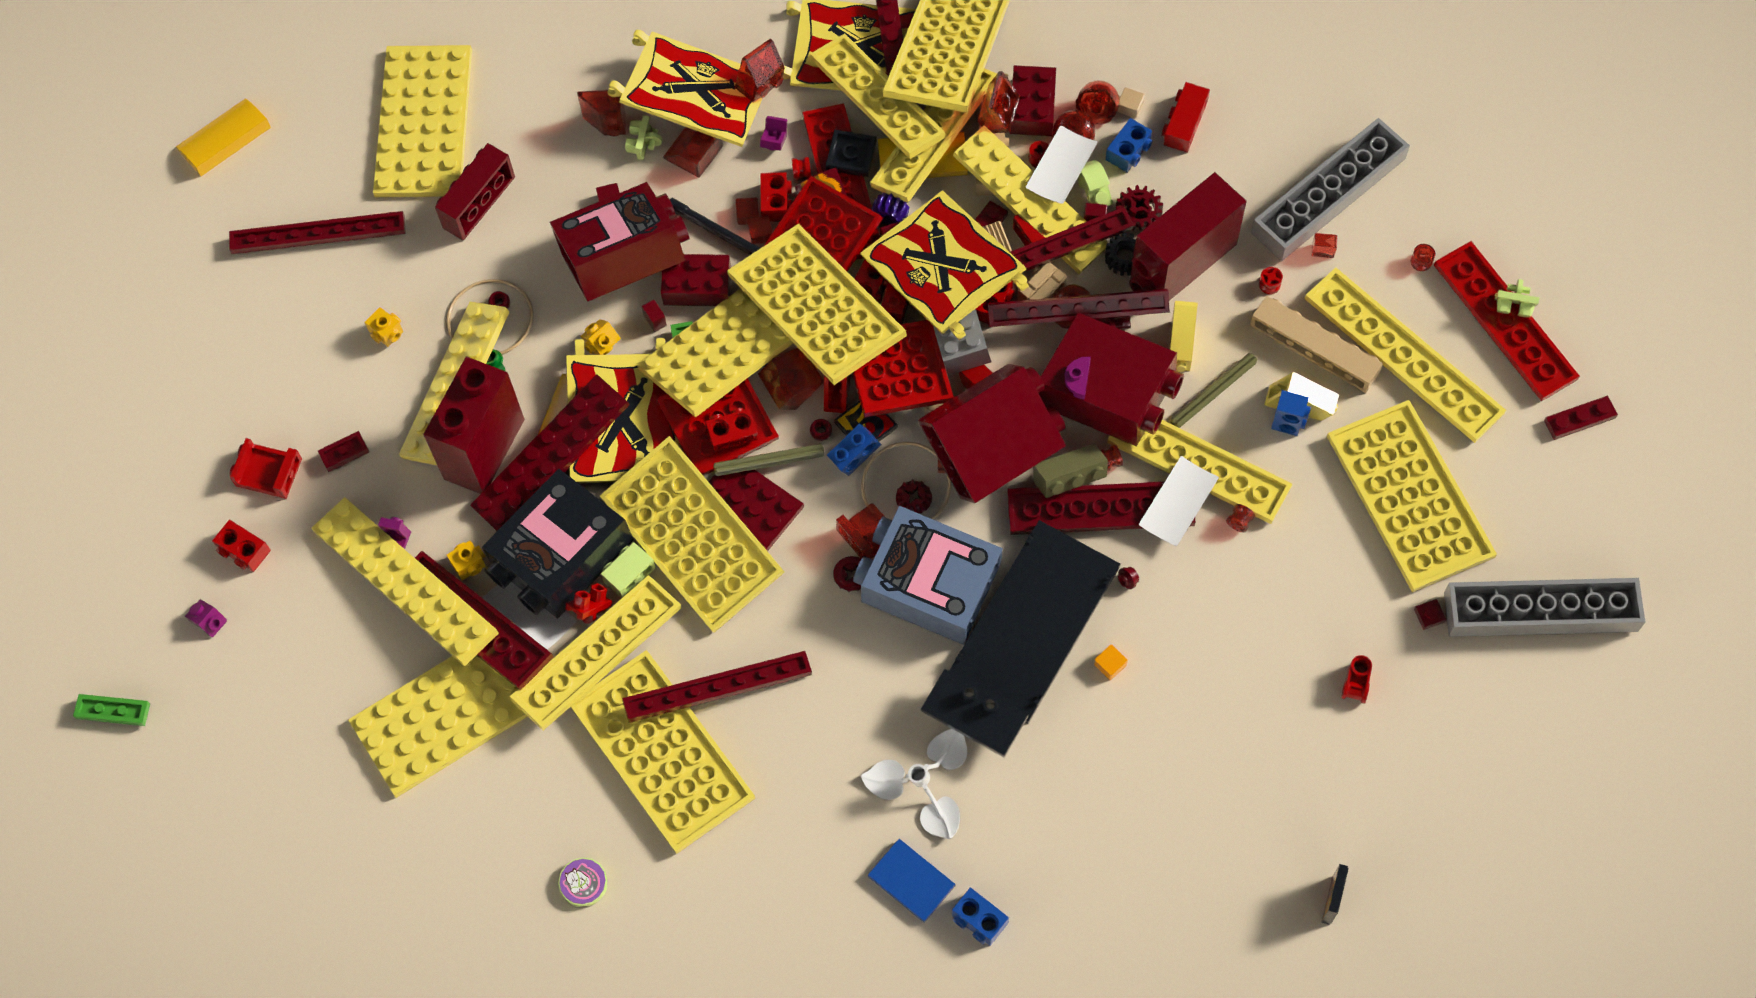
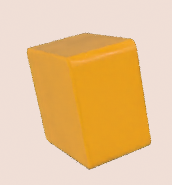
[1094,645,1128,680]

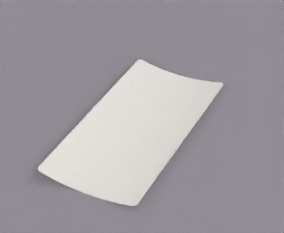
[1026,126,1097,204]
[1139,456,1219,546]
[483,582,577,649]

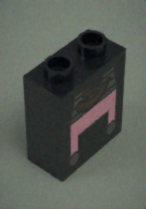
[482,469,634,619]

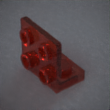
[836,503,885,559]

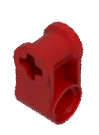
[1341,655,1372,704]

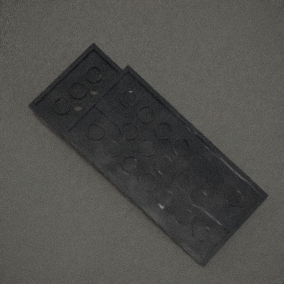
[921,520,1121,758]

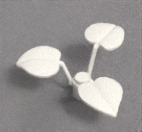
[861,729,967,839]

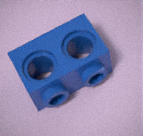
[1106,118,1153,173]
[1271,390,1311,436]
[827,423,882,476]
[952,887,1009,946]

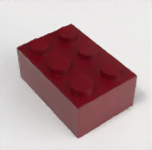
[1009,65,1056,136]
[661,254,731,306]

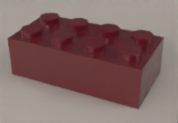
[435,143,515,241]

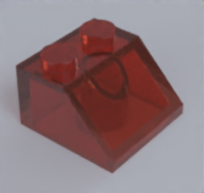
[734,39,785,103]
[978,71,1020,133]
[577,90,626,137]
[663,127,723,178]
[758,348,824,410]

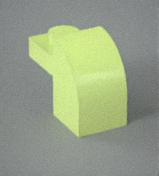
[1077,160,1113,206]

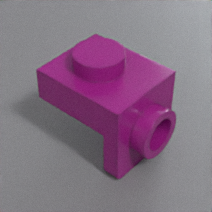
[760,116,787,151]
[378,517,411,549]
[185,599,227,637]

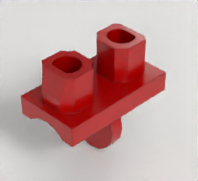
[565,583,612,624]

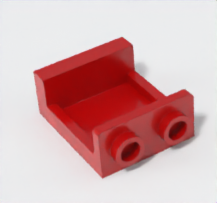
[230,438,302,499]

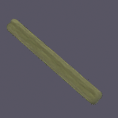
[1170,353,1257,428]
[713,444,824,476]

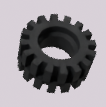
[1105,233,1136,276]

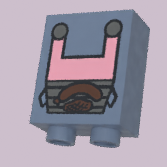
[853,506,1003,645]

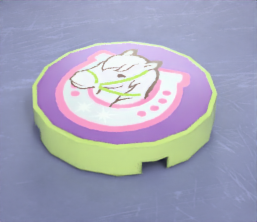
[558,858,608,907]

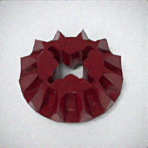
[896,479,932,514]
[833,556,861,592]

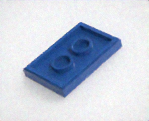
[868,839,955,923]

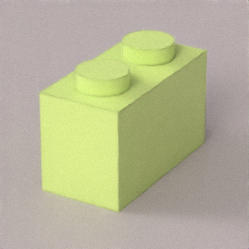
[601,542,656,598]

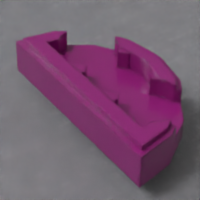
[1065,357,1091,399]

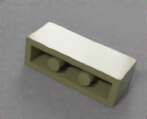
[1033,443,1108,498]

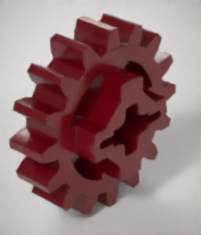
[1116,185,1163,232]

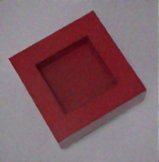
[1414,599,1447,630]

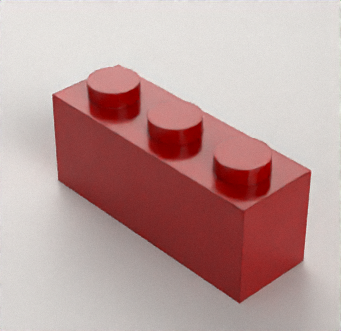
[1161,82,1210,153]

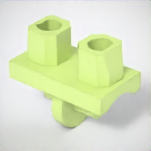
[625,115,662,160]
[1494,279,1540,318]

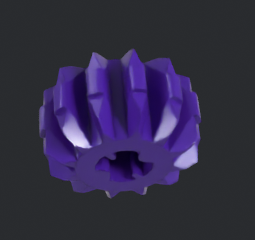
[872,192,910,225]

